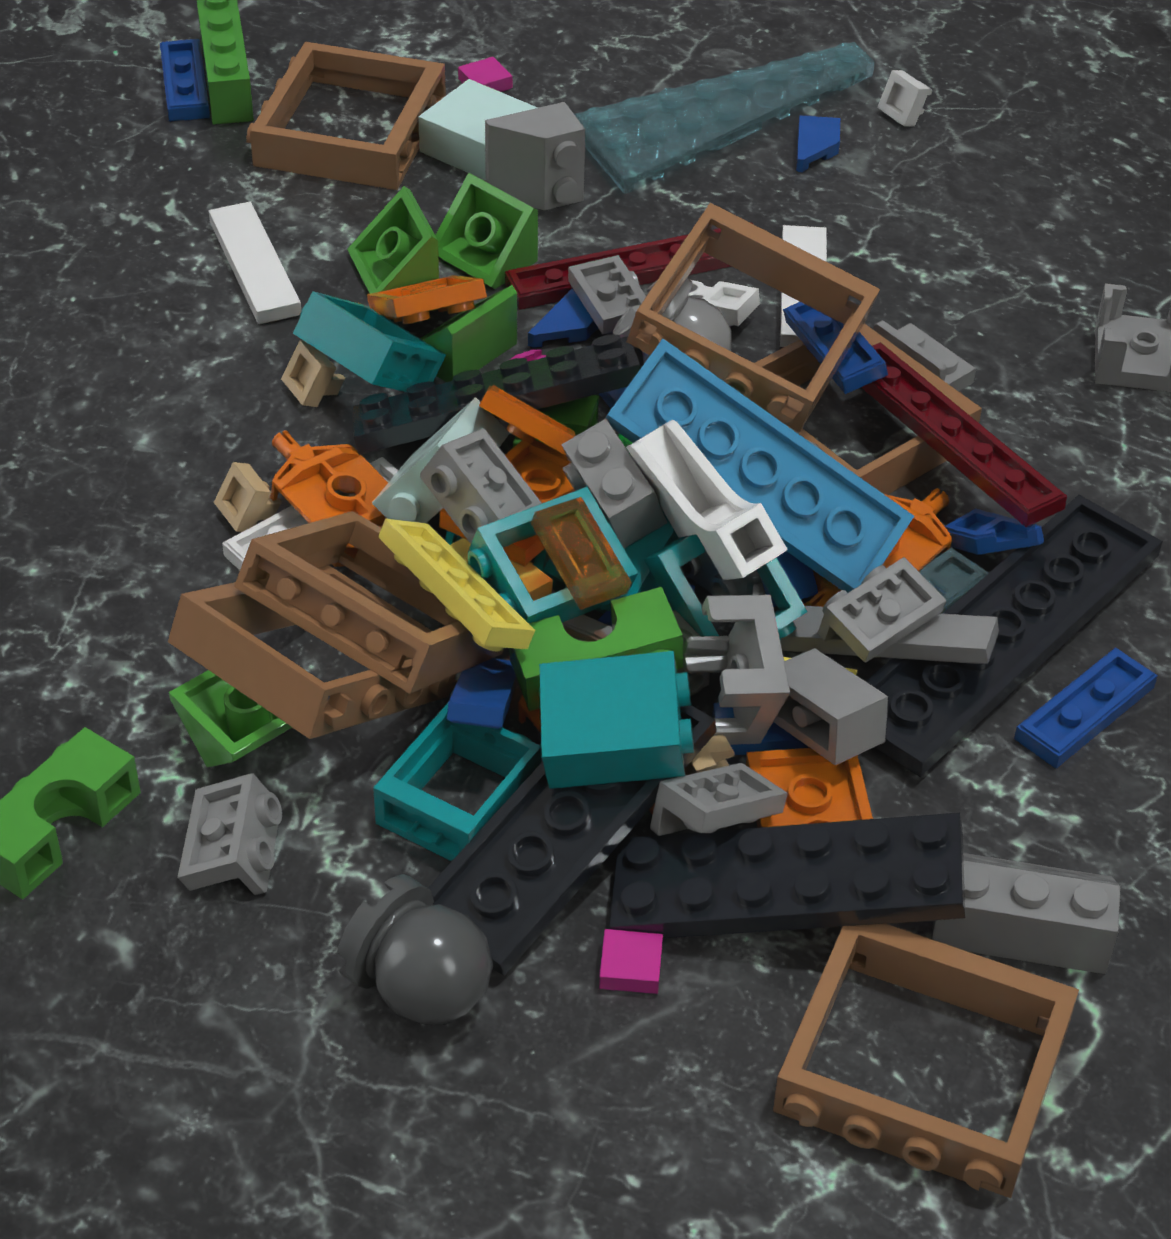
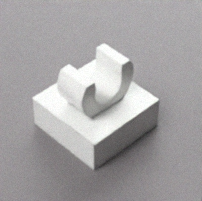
[877,70,932,127]

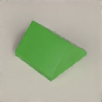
[435,173,538,289]
[347,186,439,294]
[420,285,517,382]
[169,670,292,767]

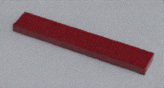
[505,222,753,310]
[861,342,1067,527]

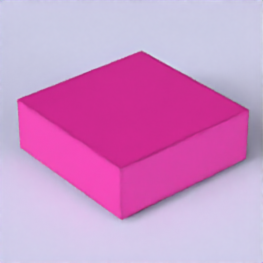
[458,57,513,92]
[599,929,663,994]

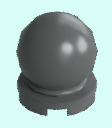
[337,874,493,1025]

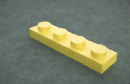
[378,519,536,652]

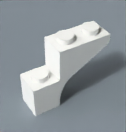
[626,420,788,580]

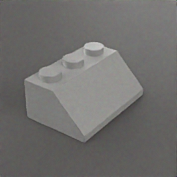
[931,853,1120,974]

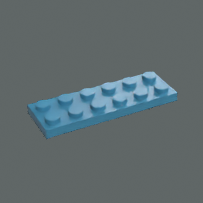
[605,338,914,593]

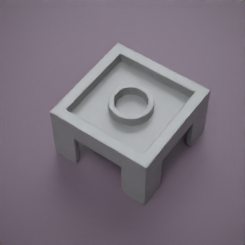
[1095,283,1171,392]
[683,595,790,745]

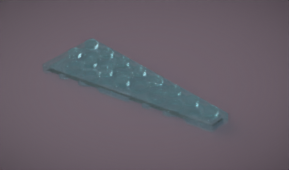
[574,42,875,194]

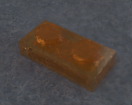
[531,497,632,610]

